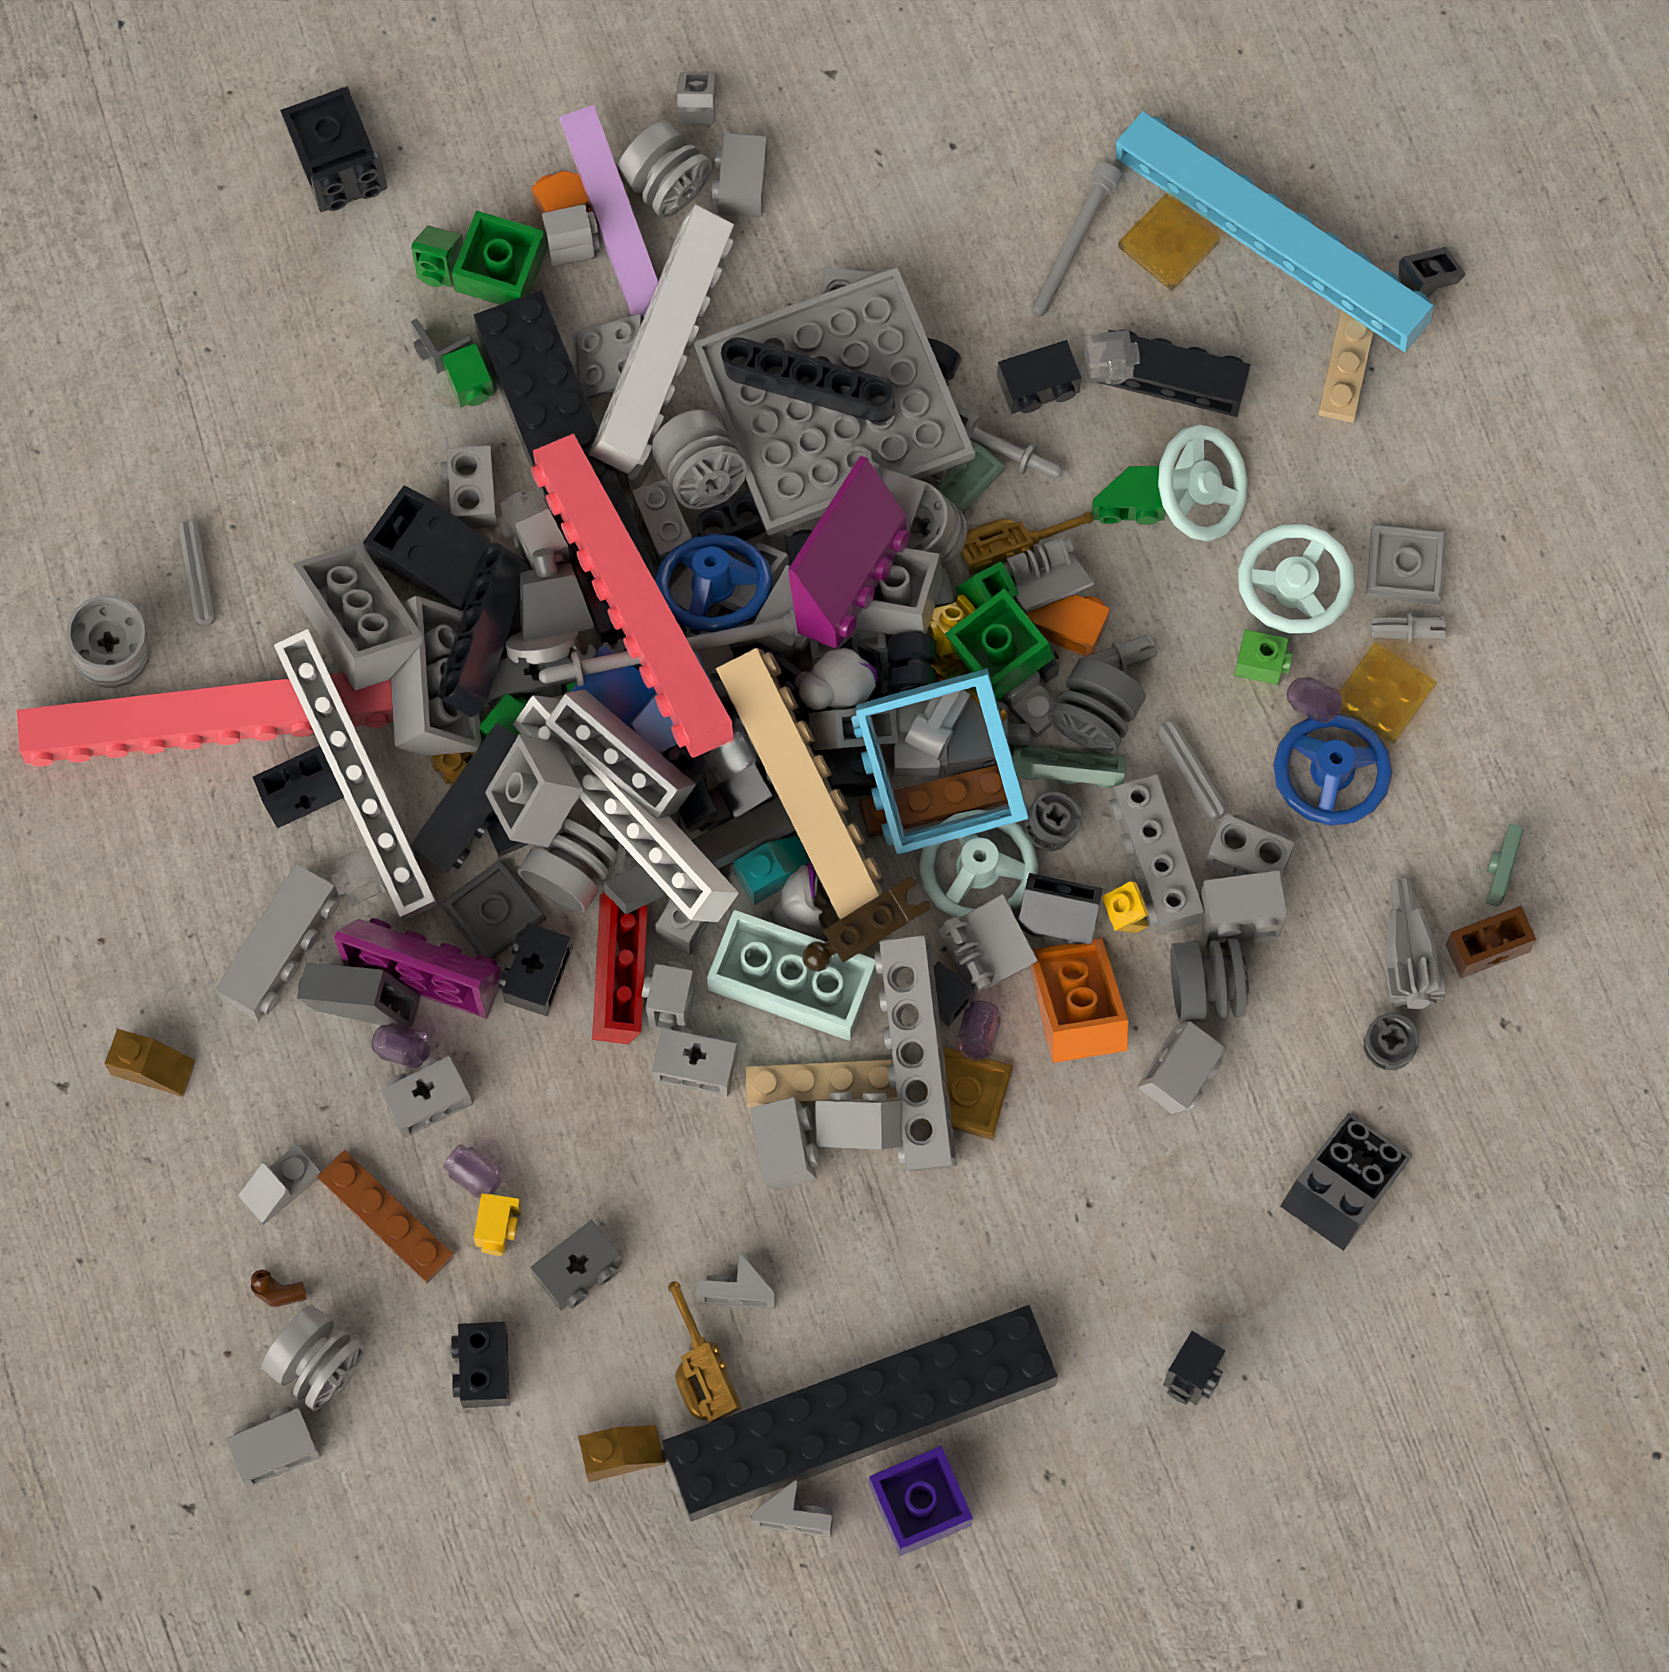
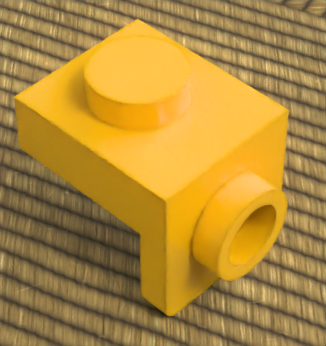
[1102,881,1148,933]

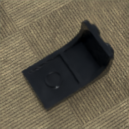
[280,86,388,213]

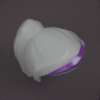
[794,648,878,710]
[770,862,828,942]

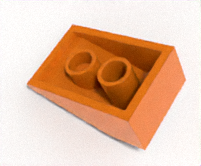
[1030,938,1128,1063]

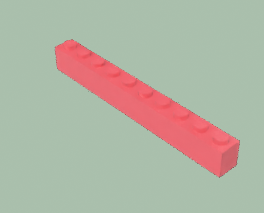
[531,433,734,758]
[17,673,394,767]

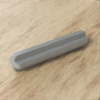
[178,520,215,625]
[1158,721,1227,821]

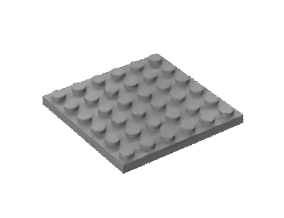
[693,266,975,535]

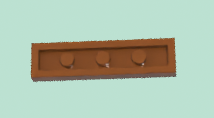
[860,765,1008,838]
[317,1150,454,1284]

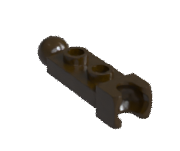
[802,875,933,972]

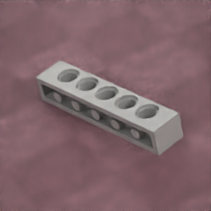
[875,935,957,1171]

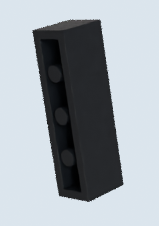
[1096,329,1251,418]
[410,722,517,873]

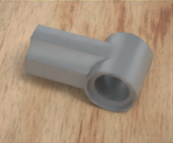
[905,680,970,760]

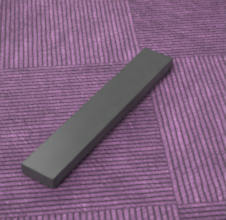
[604,797,795,914]

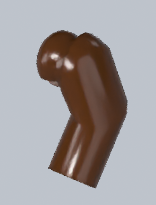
[251,1270,307,1307]

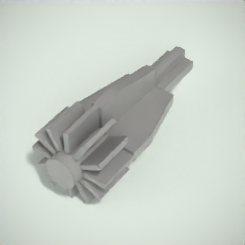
[1385,878,1446,1010]

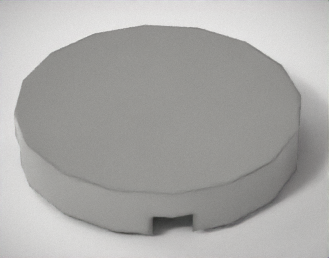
[506,631,581,664]

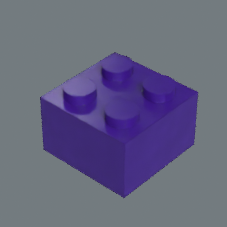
[869,1446,973,1556]

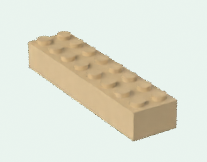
[716,648,883,919]

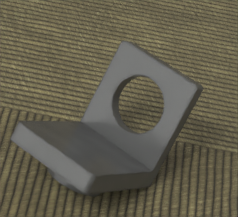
[410,318,473,374]

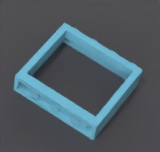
[851,668,1028,855]

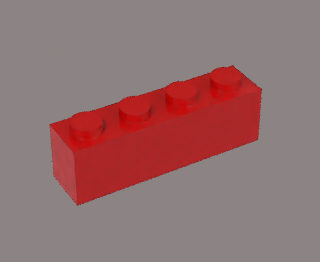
[592,891,648,1045]

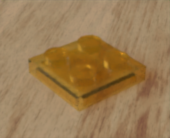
[1118,193,1220,291]
[1332,642,1437,744]

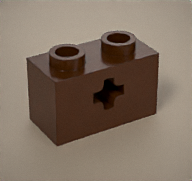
[1446,906,1536,979]

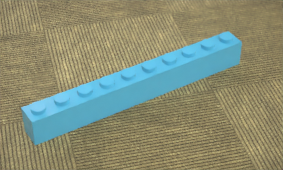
[1116,111,1434,353]

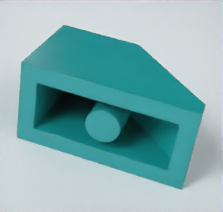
[734,836,811,905]

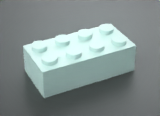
[707,910,877,1041]

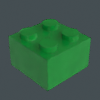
[452,210,547,305]
[945,588,1055,701]

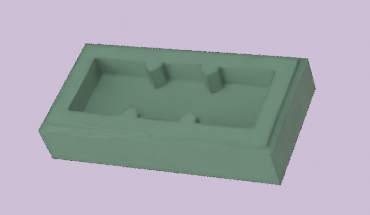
[935,443,1005,514]
[1486,824,1524,907]

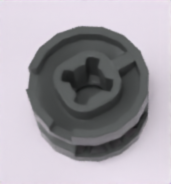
[1023,792,1081,852]
[1363,1013,1419,1070]

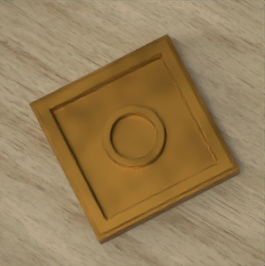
[921,1047,1013,1140]

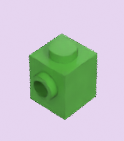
[1234,629,1293,685]

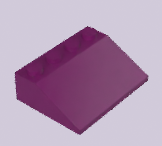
[788,455,910,649]
[334,918,502,1019]

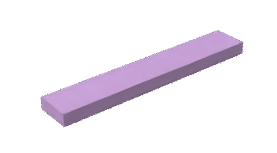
[559,105,658,319]

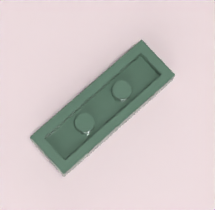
[1013,746,1126,788]

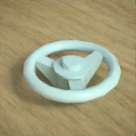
[1158,424,1248,542]
[1238,524,1355,633]
[919,809,1039,918]

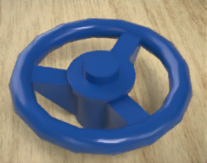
[655,534,773,632]
[1273,713,1392,826]

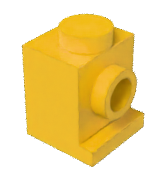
[927,594,976,656]
[473,1193,522,1256]

